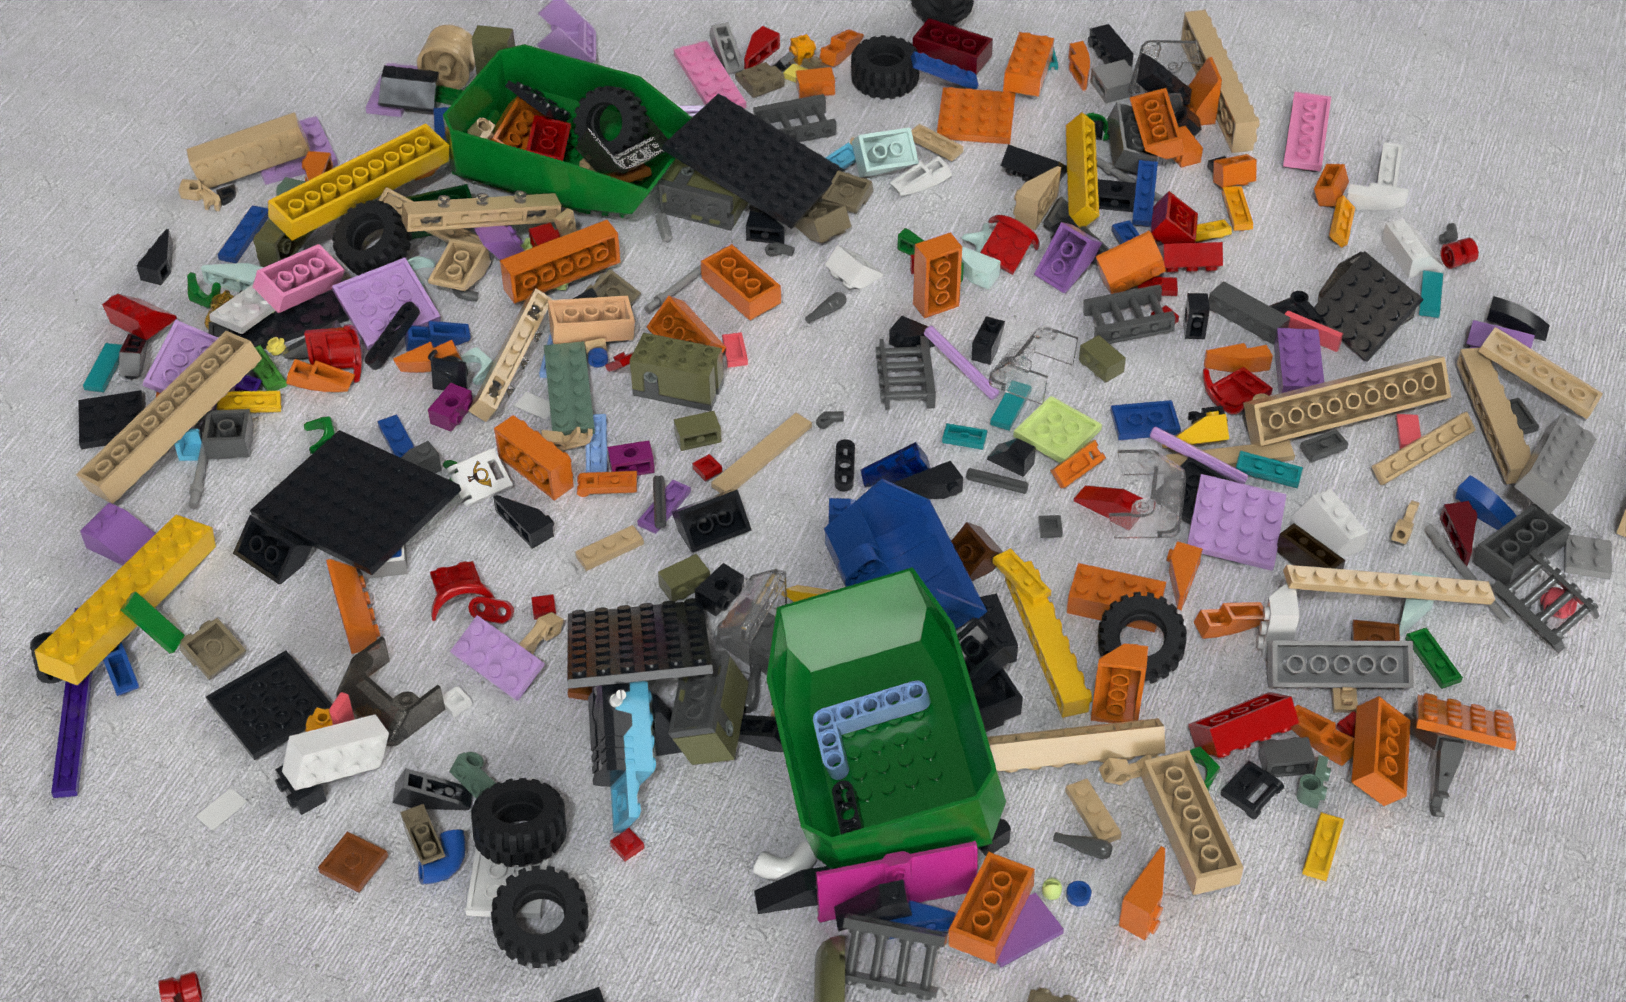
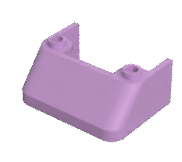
[537,0,596,63]

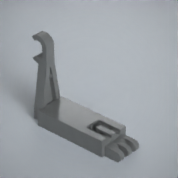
[1404,713,1466,817]

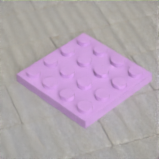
[260,116,338,185]
[332,258,441,350]
[142,320,237,411]
[1187,474,1287,571]

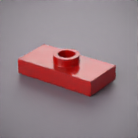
[1137,277,1178,296]
[605,352,633,372]

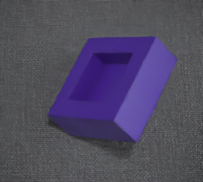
[235,375,262,391]

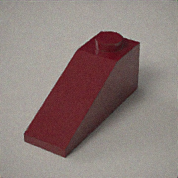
[1440,501,1477,566]

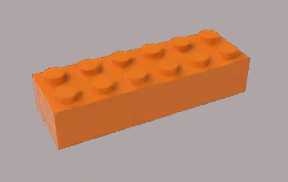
[500,220,621,304]

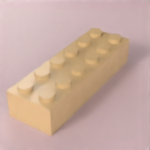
[187,112,310,188]
[1141,750,1244,895]

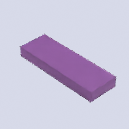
[637,480,691,534]

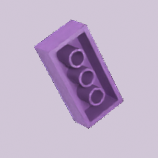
[1274,328,1324,394]

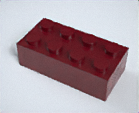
[912,18,993,75]

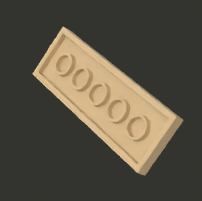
[1478,327,1603,419]

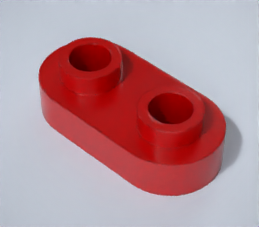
[468,596,514,623]

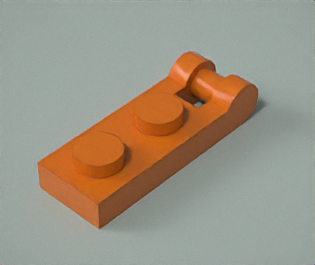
[1050,440,1106,488]
[577,471,637,497]

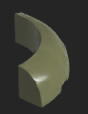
[814,936,845,1002]

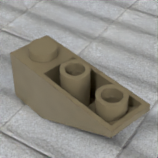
[400,804,446,865]

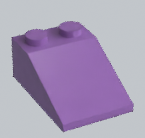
[1034,222,1102,293]
[80,503,156,565]

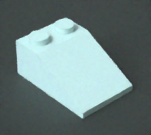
[851,127,919,178]

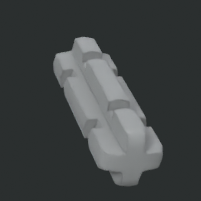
[655,211,673,242]

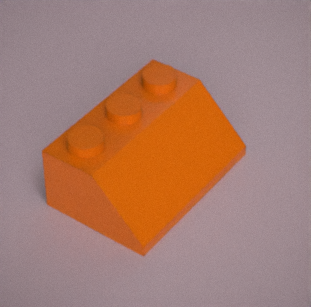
[1096,230,1166,294]

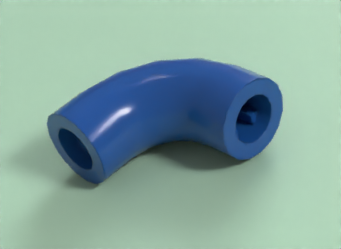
[418,829,466,885]

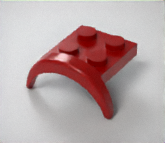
[980,215,1040,275]
[304,324,362,383]
[1203,367,1273,414]
[430,561,495,621]

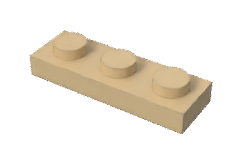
[911,124,964,161]
[575,525,644,571]
[1065,778,1122,843]

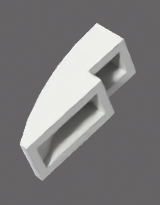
[890,156,952,195]
[1347,182,1409,210]

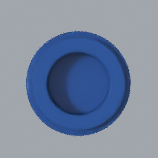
[588,348,608,367]
[1066,881,1092,907]

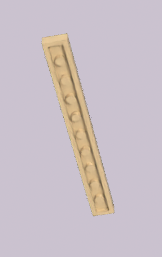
[1283,565,1495,605]

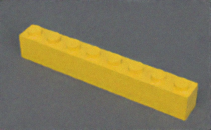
[1066,112,1099,228]
[1005,561,1092,718]

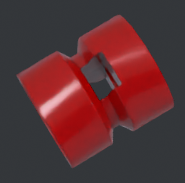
[1440,237,1479,269]
[158,971,203,1002]

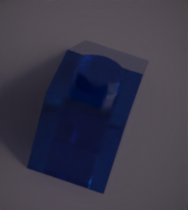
[860,442,930,487]

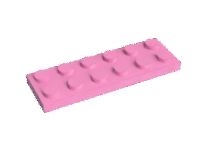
[674,41,746,108]
[1283,92,1331,172]

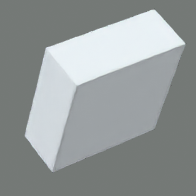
[439,686,472,717]

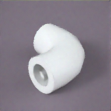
[753,842,817,881]

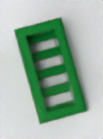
[897,228,924,255]

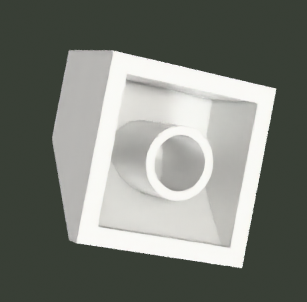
[825,245,884,289]

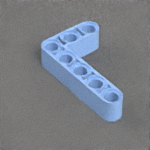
[813,681,931,780]

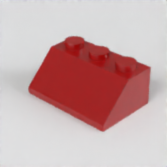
[526,115,571,161]
[1151,191,1198,244]
[1157,242,1223,272]
[102,294,177,340]

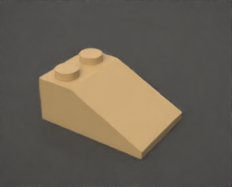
[1013,166,1061,230]
[428,238,491,291]

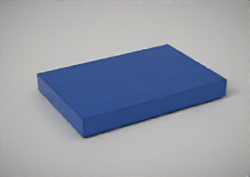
[1110,400,1181,440]

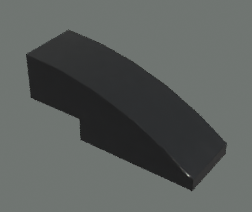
[1486,296,1550,341]

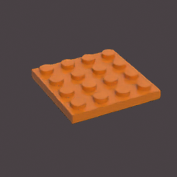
[937,87,1015,144]
[1416,693,1517,751]

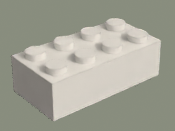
[282,714,389,790]

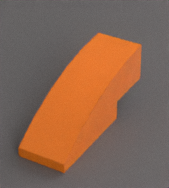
[820,29,864,67]
[1068,41,1090,91]
[393,340,462,373]
[1204,343,1273,372]
[286,359,355,392]
[1194,602,1264,639]
[1292,705,1354,766]

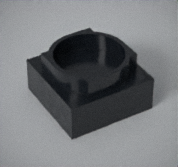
[975,668,1023,732]

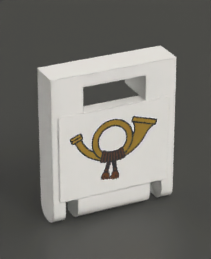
[447,448,513,507]

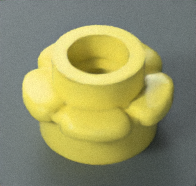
[266,337,286,356]

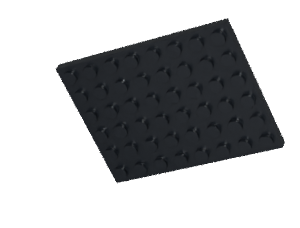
[662,93,845,229]
[250,430,461,575]
[567,598,713,689]

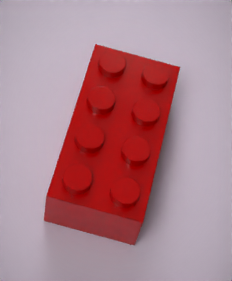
[1188,692,1299,758]

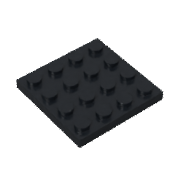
[1314,251,1424,362]
[206,650,332,760]

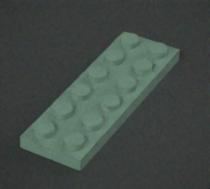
[544,341,595,436]

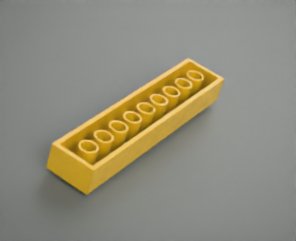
[268,123,449,241]
[35,514,216,685]

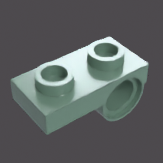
[449,752,495,799]
[1296,755,1331,809]

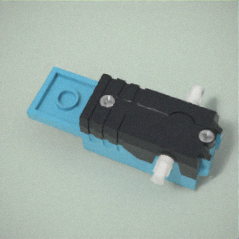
[588,681,656,833]

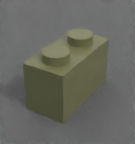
[1079,335,1126,383]
[673,411,721,451]
[658,554,710,602]

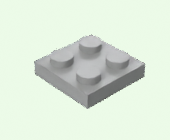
[1564,534,1612,579]

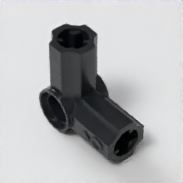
[1269,290,1322,324]

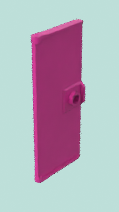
[816,841,978,923]

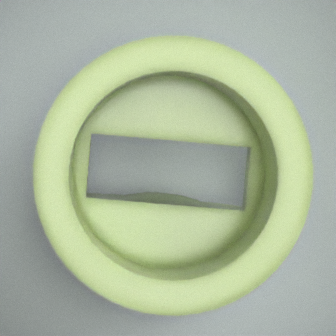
[1042,878,1062,900]

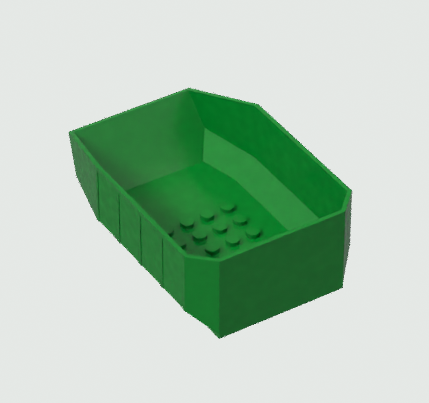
[443,44,692,218]
[766,567,1006,869]

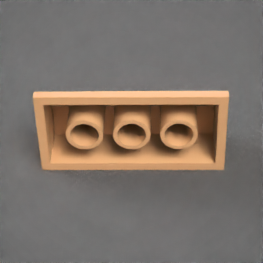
[548,296,635,344]

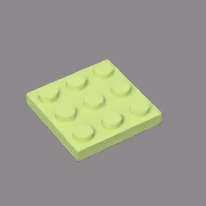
[1013,396,1102,463]

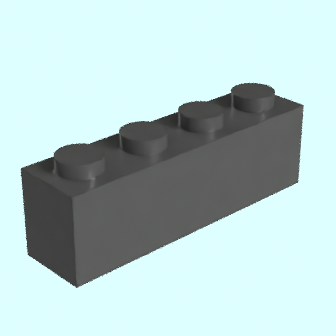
[1209,281,1290,345]

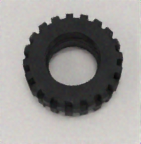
[911,0,974,26]
[851,35,919,100]
[573,86,649,160]
[332,200,412,276]
[1098,592,1187,684]
[471,778,567,867]
[491,865,589,968]

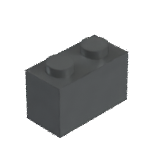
[1258,737,1315,777]

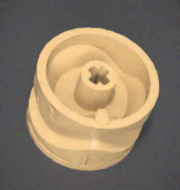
[417,25,475,89]

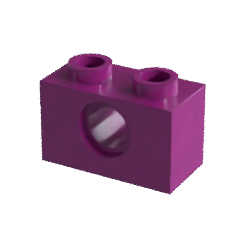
[428,383,473,432]
[607,440,655,476]

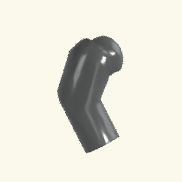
[1439,223,1458,244]
[765,242,795,257]
[452,289,479,302]
[816,411,844,429]

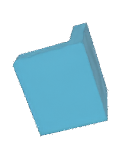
[175,429,202,461]

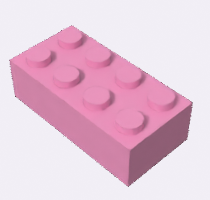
[253,244,345,313]

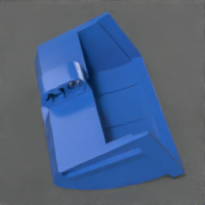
[824,479,987,629]

